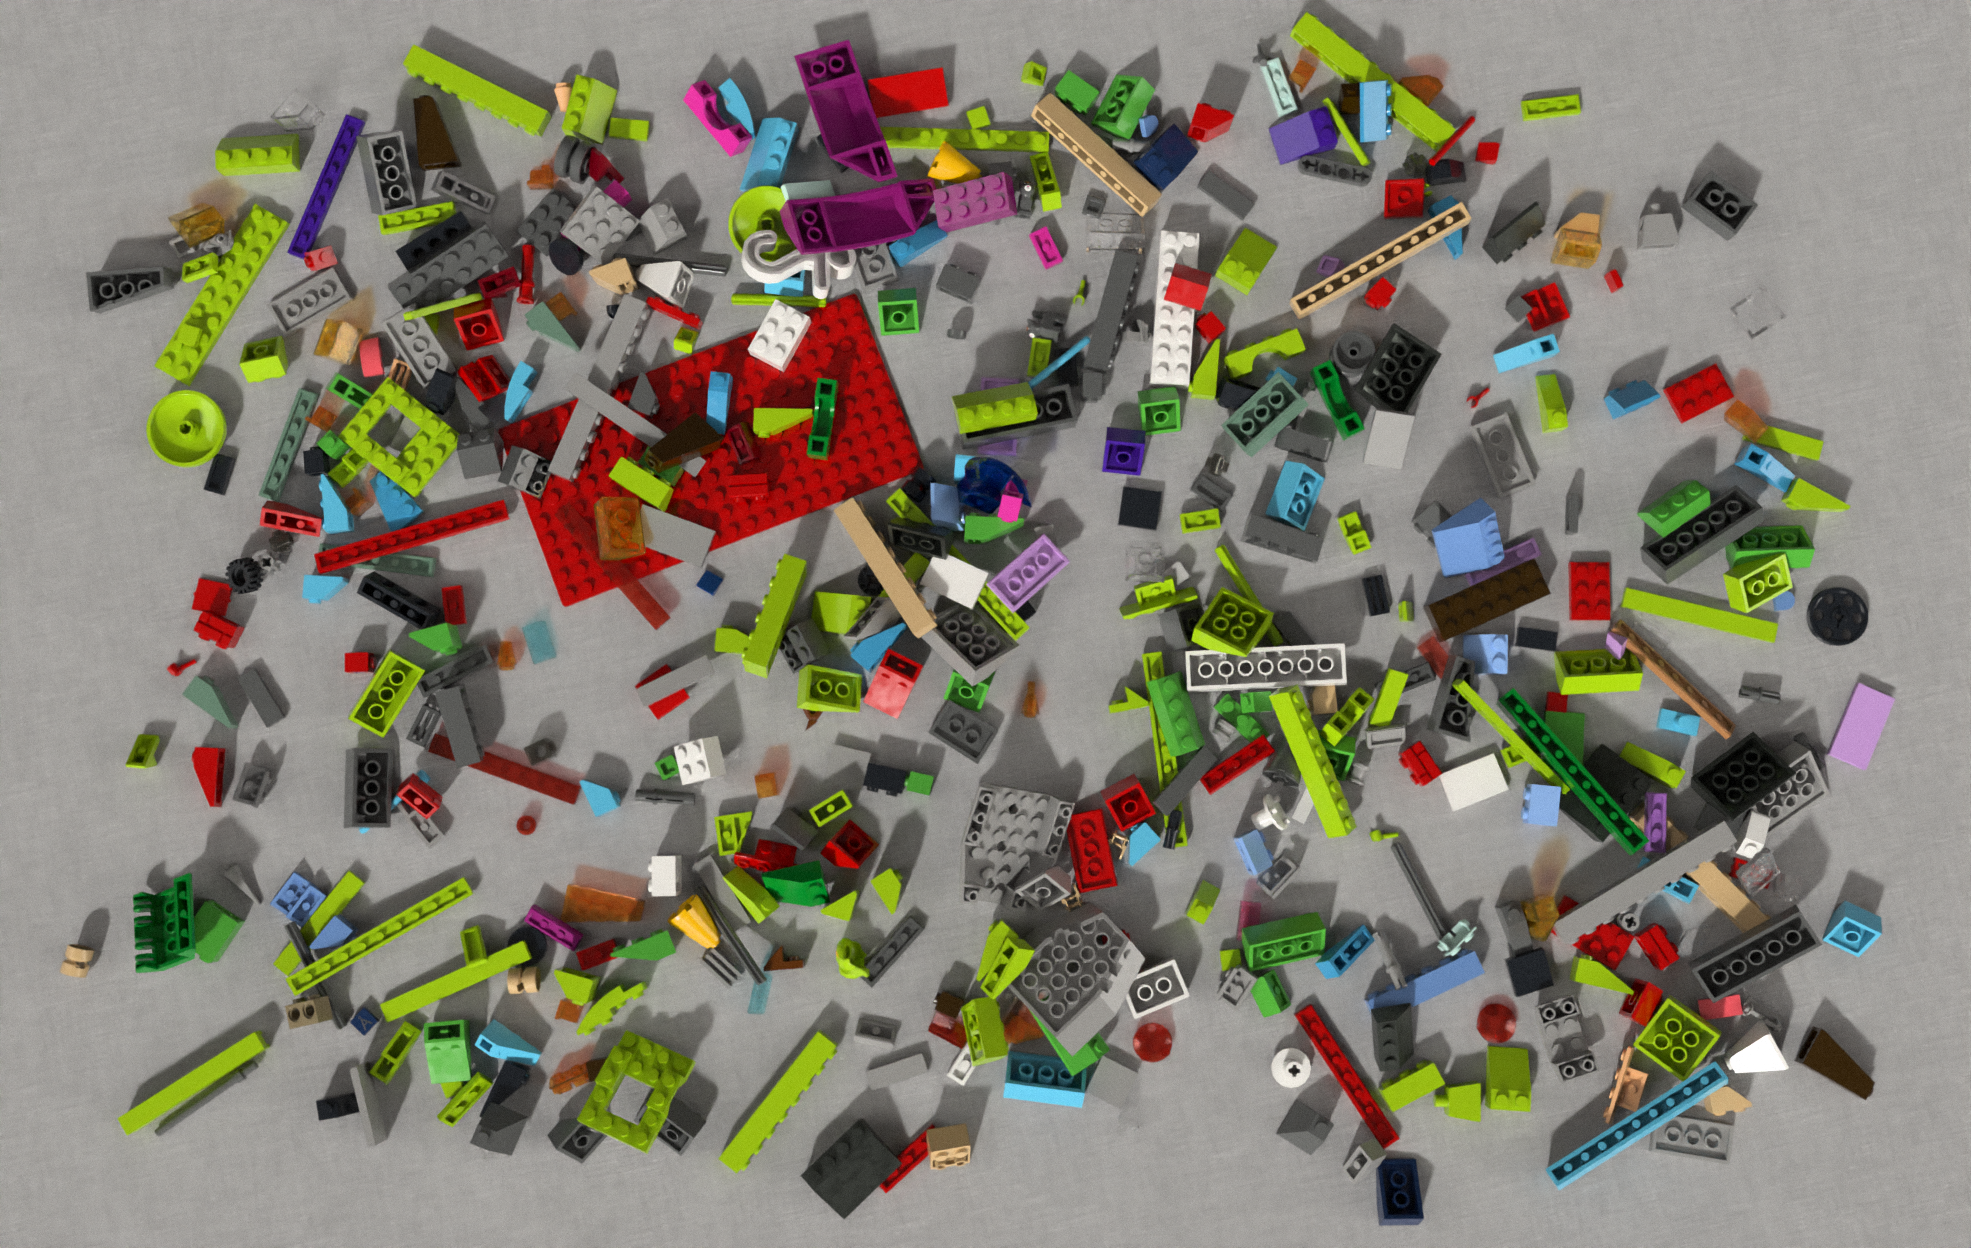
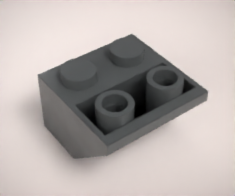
[498,446,552,499]
[779,618,831,674]

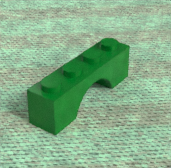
[1309,360,1365,441]
[807,378,839,460]

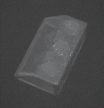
[1086,213,1145,255]

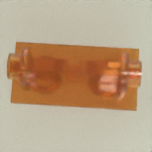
[549,1063,589,1095]

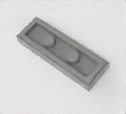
[866,1052,928,1091]

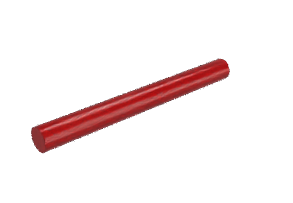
[1429,116,1475,166]

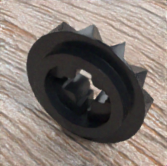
[858,565,884,596]

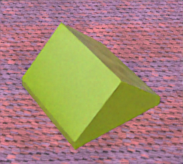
[820,889,859,921]

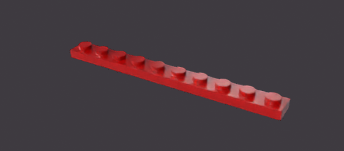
[314,499,510,574]

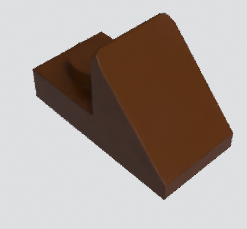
[763,944,805,971]

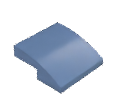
[270,871,327,927]

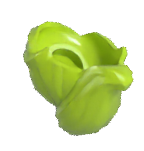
[836,937,870,979]

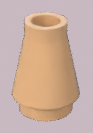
[554,82,573,112]

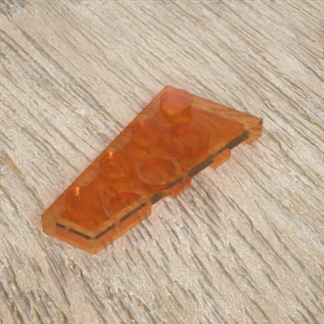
[560,883,646,923]

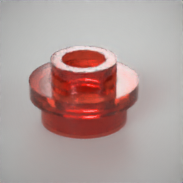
[516,815,537,835]

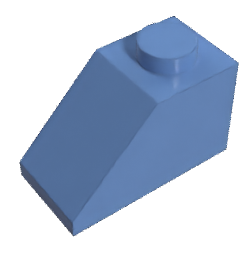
[309,915,359,949]

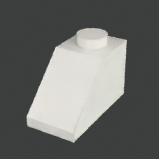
[1734,810,1771,860]

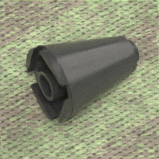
[1262,736,1301,787]

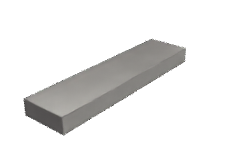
[636,655,715,707]
[694,854,752,932]

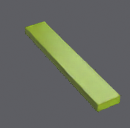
[273,871,365,976]

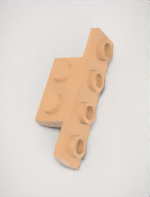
[1603,1046,1649,1124]

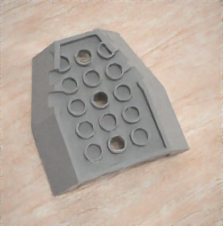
[959,782,1075,911]
[1008,903,1145,1057]

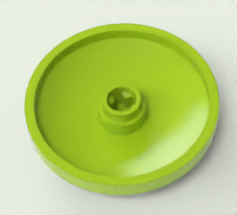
[728,185,797,262]
[146,390,227,468]

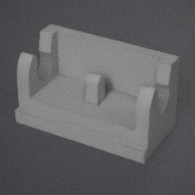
[1256,855,1301,899]

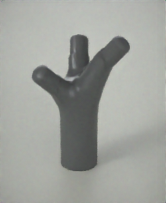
[1253,44,1270,67]

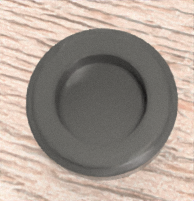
[947,329,966,340]

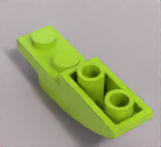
[576,981,648,1036]

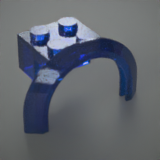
[957,457,1032,514]

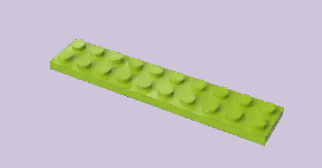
[154,204,290,387]

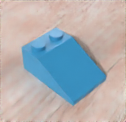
[850,623,908,673]

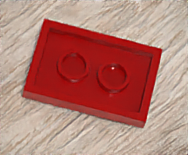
[1663,363,1734,424]
[1568,562,1611,621]

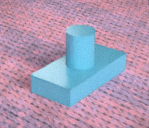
[1656,708,1700,736]

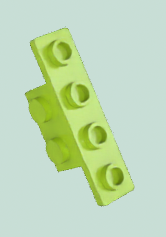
[1119,575,1198,619]

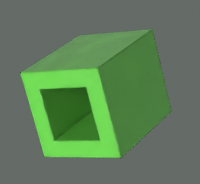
[316,430,351,461]
[1240,691,1273,713]
[904,771,934,796]

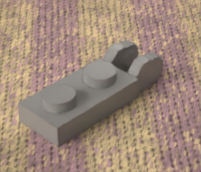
[397,803,446,848]

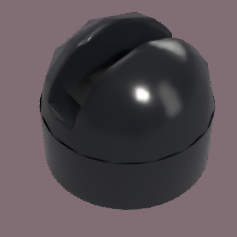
[606,305,619,319]

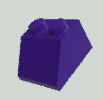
[1102,427,1145,476]

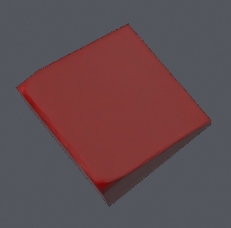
[1475,142,1500,165]

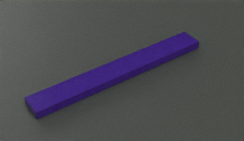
[287,114,365,260]

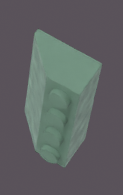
[1221,372,1309,458]

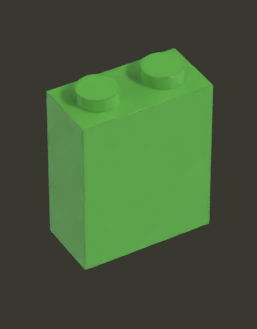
[194,900,245,963]

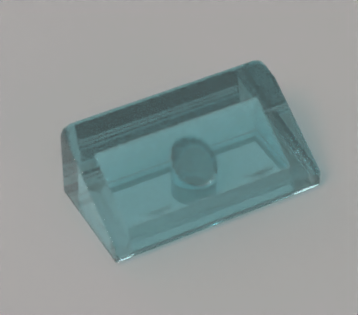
[522,621,556,665]
[747,973,773,1014]

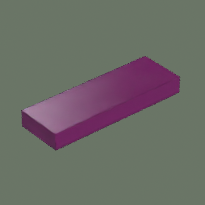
[524,904,584,952]

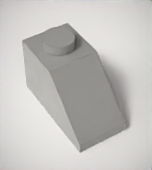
[1342,1139,1388,1185]

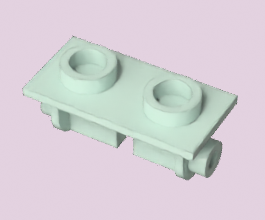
[1437,919,1477,957]

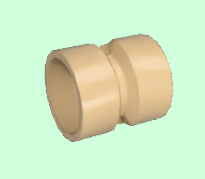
[60,944,95,978]
[507,966,541,994]

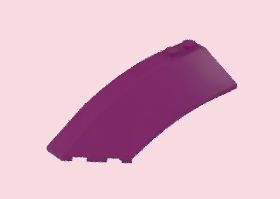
[794,40,898,182]
[779,178,936,255]

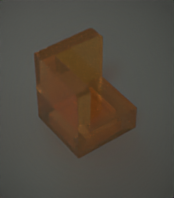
[1289,59,1316,93]
[527,165,554,190]
[546,292,578,321]
[305,406,338,432]
[345,487,374,517]
[754,772,779,799]
[554,998,584,1023]

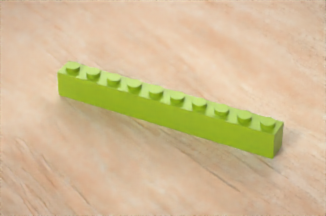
[1290,12,1456,152]

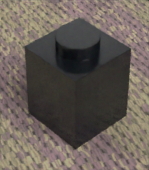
[303,447,330,477]

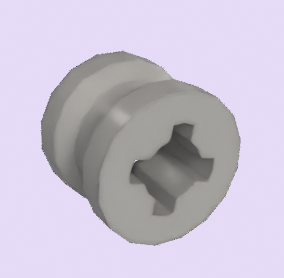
[1212,719,1237,742]

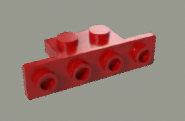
[734,839,799,872]

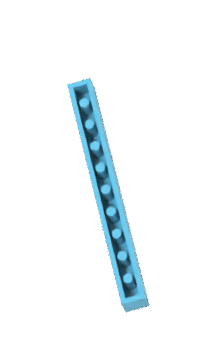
[1545,1061,1728,1191]

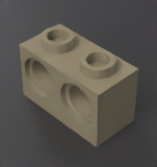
[285,994,333,1029]

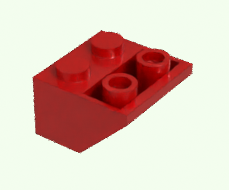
[1187,103,1234,143]

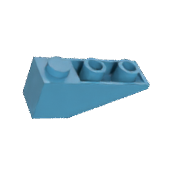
[1734,444,1795,492]

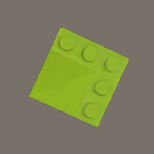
[1191,587,1274,657]
[1633,995,1722,1082]

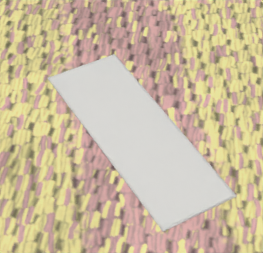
[1292,787,1314,824]

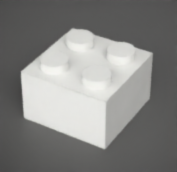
[674,736,726,785]
[648,855,682,896]

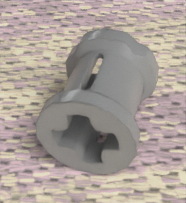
[1346,762,1369,786]
[1616,912,1640,931]

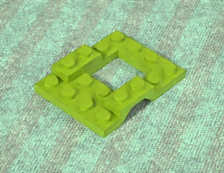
[338,377,461,498]
[577,1030,696,1154]

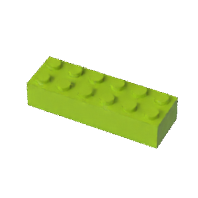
[741,553,807,679]

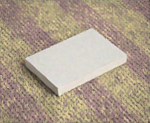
[920,555,990,610]
[1439,753,1509,811]

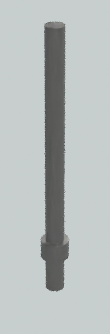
[155,1061,259,1136]

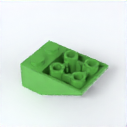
[964,513,1024,545]
[610,928,676,961]
[424,1019,472,1084]

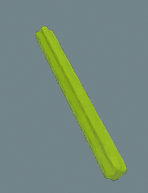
[1215,544,1284,647]

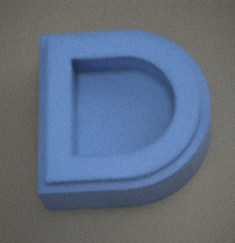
[1139,115,1159,137]
[1773,591,1795,611]

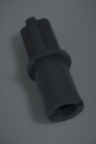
[1162,810,1182,850]

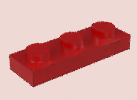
[646,296,703,330]

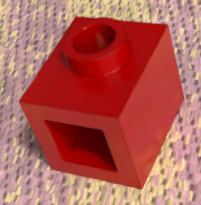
[1364,277,1397,310]

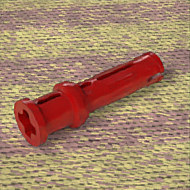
[517,245,535,305]

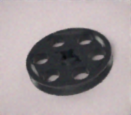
[1806,587,1868,646]

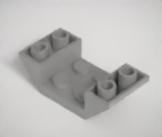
[1535,994,1600,1084]

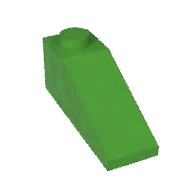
[326,372,380,421]

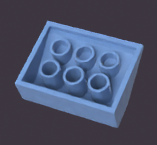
[1432,498,1505,578]

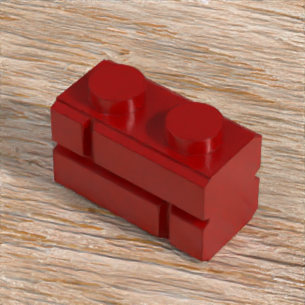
[728,472,770,503]
[193,610,245,650]
[1398,741,1442,786]
[396,773,443,819]
[1633,923,1680,970]

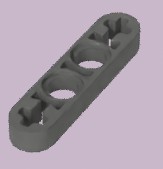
[1298,155,1372,187]

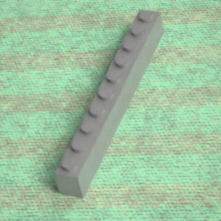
[548,294,650,482]
[1549,820,1737,945]

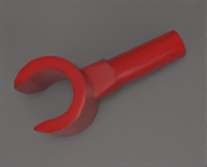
[1466,388,1490,408]
[167,659,197,676]

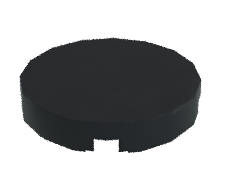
[548,237,583,275]
[507,926,548,966]

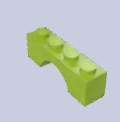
[1224,328,1306,380]

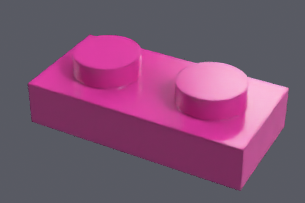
[1029,227,1063,270]

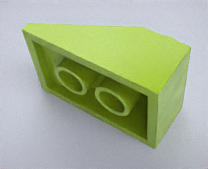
[1215,228,1278,296]
[1723,553,1793,613]
[811,591,873,638]
[797,664,862,713]
[976,919,1019,982]
[1485,1046,1531,1112]

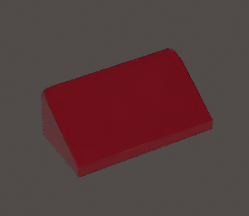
[726,422,762,465]

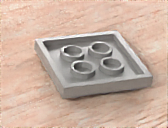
[560,185,640,265]

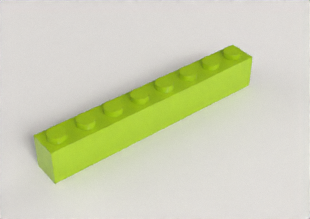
[403,44,552,137]
[1269,684,1357,838]
[718,1029,838,1173]

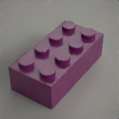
[933,172,1017,232]

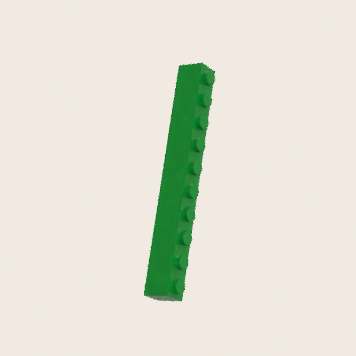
[1496,688,1649,856]

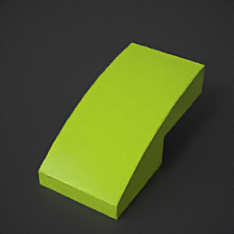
[328,449,369,489]
[1337,511,1372,555]

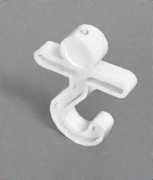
[741,230,856,299]

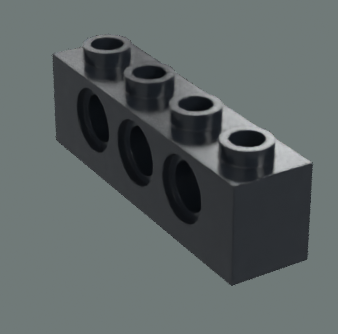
[395,211,473,270]
[357,571,441,630]

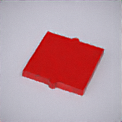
[192,578,232,616]

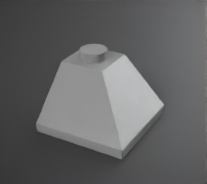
[1015,866,1071,911]

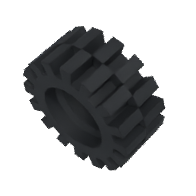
[225,557,264,594]

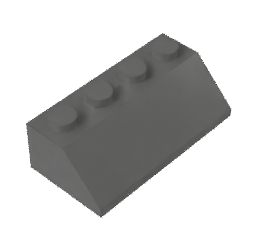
[356,130,417,215]
[344,748,393,829]

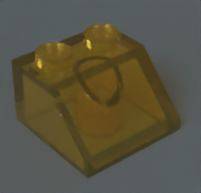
[313,319,363,365]

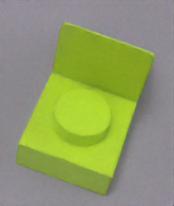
[1108,686,1149,714]
[125,734,160,769]

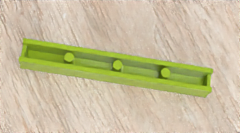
[117,1030,270,1136]

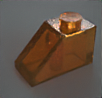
[1398,75,1444,107]
[1724,399,1769,443]
[1003,1011,1044,1044]

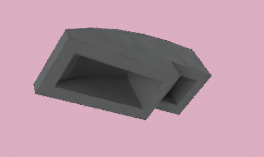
[455,376,495,431]

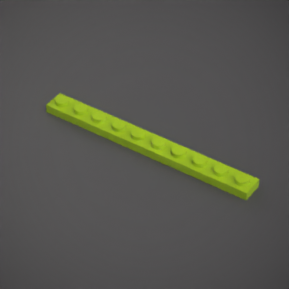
[880,127,1049,153]
[886,488,1030,641]
[1142,652,1188,847]
[285,877,474,996]

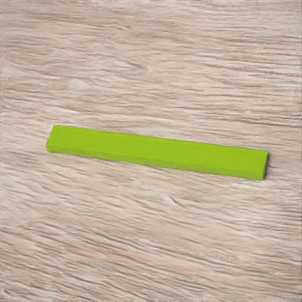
[1620,587,1778,643]
[1452,679,1570,794]
[380,940,532,1023]

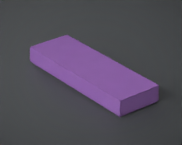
[1644,792,1667,853]

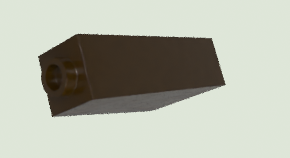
[413,95,462,171]
[644,412,724,473]
[1795,1026,1875,1100]

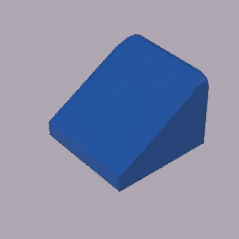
[696,570,724,596]

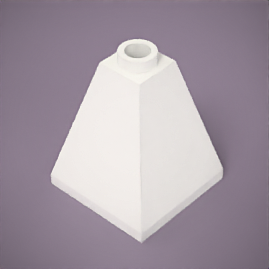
[635,261,695,309]
[1724,1019,1789,1073]

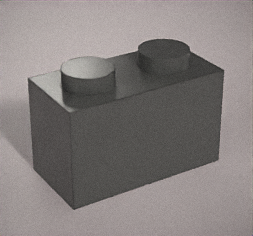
[936,264,980,304]

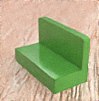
[1251,969,1292,1018]

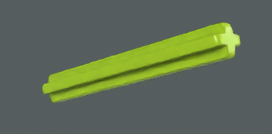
[731,293,827,307]

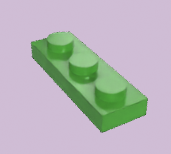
[1213,693,1269,743]

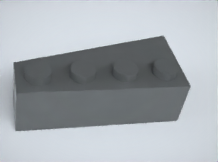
[1241,514,1324,564]

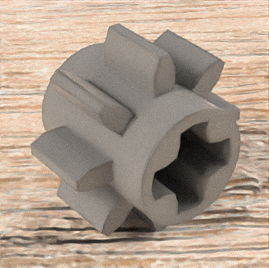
[257,551,283,576]

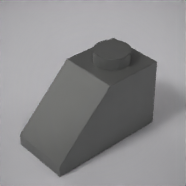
[627,372,660,419]

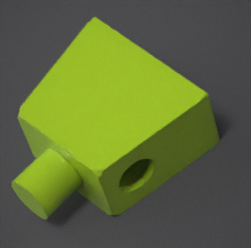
[1433,1081,1481,1122]

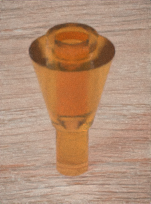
[1020,681,1040,718]

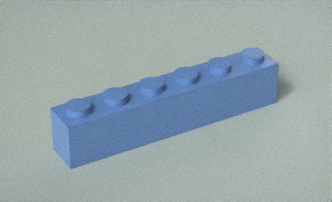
[1364,948,1485,1014]

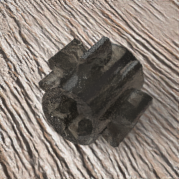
[1402,152,1428,178]
[1205,453,1230,476]
[269,530,294,554]

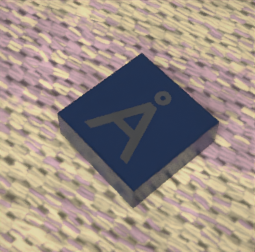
[350,1007,380,1036]

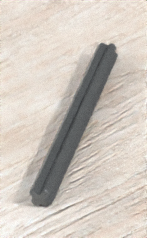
[613,253,727,277]
[1391,842,1448,940]
[694,885,766,985]
[285,922,347,1030]

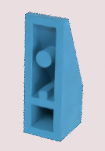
[1427,195,1463,260]
[889,220,948,268]
[706,371,733,435]
[1315,925,1375,979]

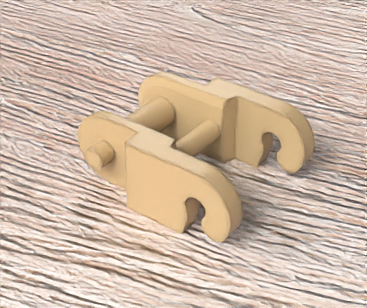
[1109,830,1129,859]
[1061,883,1083,912]

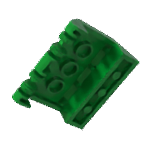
[133,873,196,973]

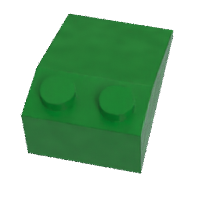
[762,860,830,907]

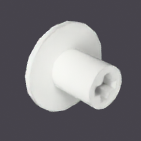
[1251,794,1291,830]
[1271,1047,1311,1088]

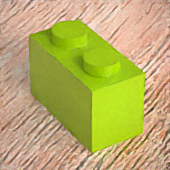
[809,790,854,827]

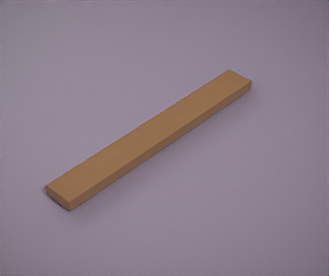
[1610,619,1736,739]

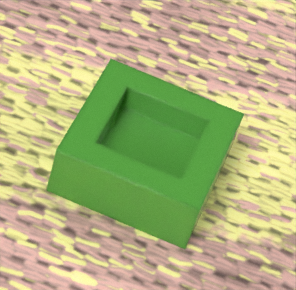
[655,754,680,781]

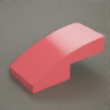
[359,337,385,378]
[1698,994,1743,1020]

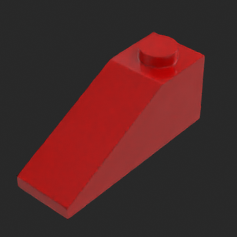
[260,500,322,537]
[192,747,226,807]

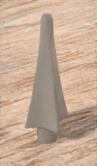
[1293,382,1316,431]
[222,861,261,905]

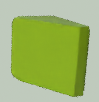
[1021,61,1047,86]
[674,327,699,354]
[1398,601,1414,622]

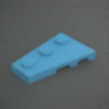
[370,471,424,532]

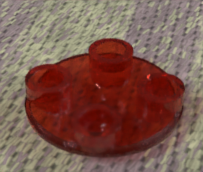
[1476,1004,1516,1044]
[1133,1023,1172,1062]

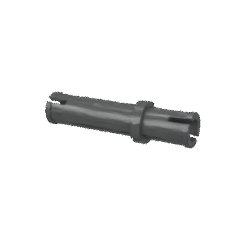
[635,789,696,806]

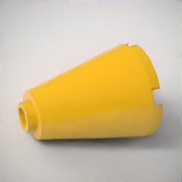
[927,141,982,184]
[667,894,721,948]

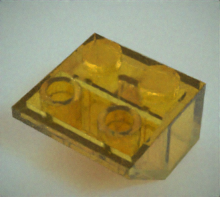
[168,203,225,248]
[1550,228,1602,269]
[1520,894,1559,942]

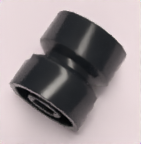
[901,467,937,503]

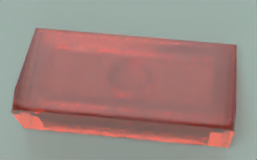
[927,1012,967,1049]

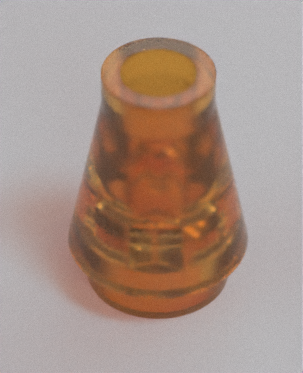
[497,641,517,671]

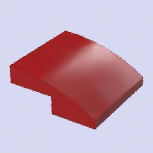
[1521,282,1570,332]
[458,354,511,402]
[635,664,690,720]

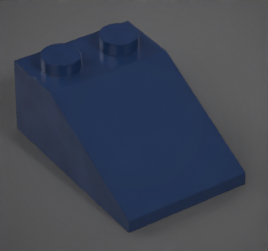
[1133,123,1198,191]
[1376,1159,1424,1226]

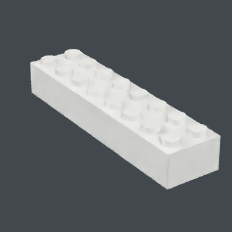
[1149,231,1200,389]
[1185,643,1347,692]

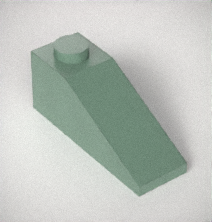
[525,301,581,352]
[182,675,238,729]

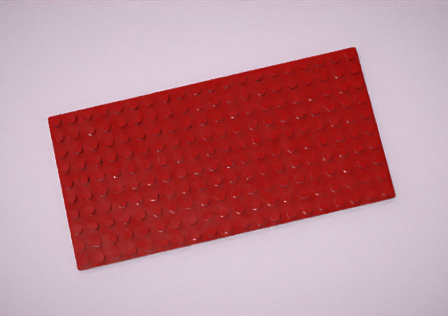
[498,294,924,607]

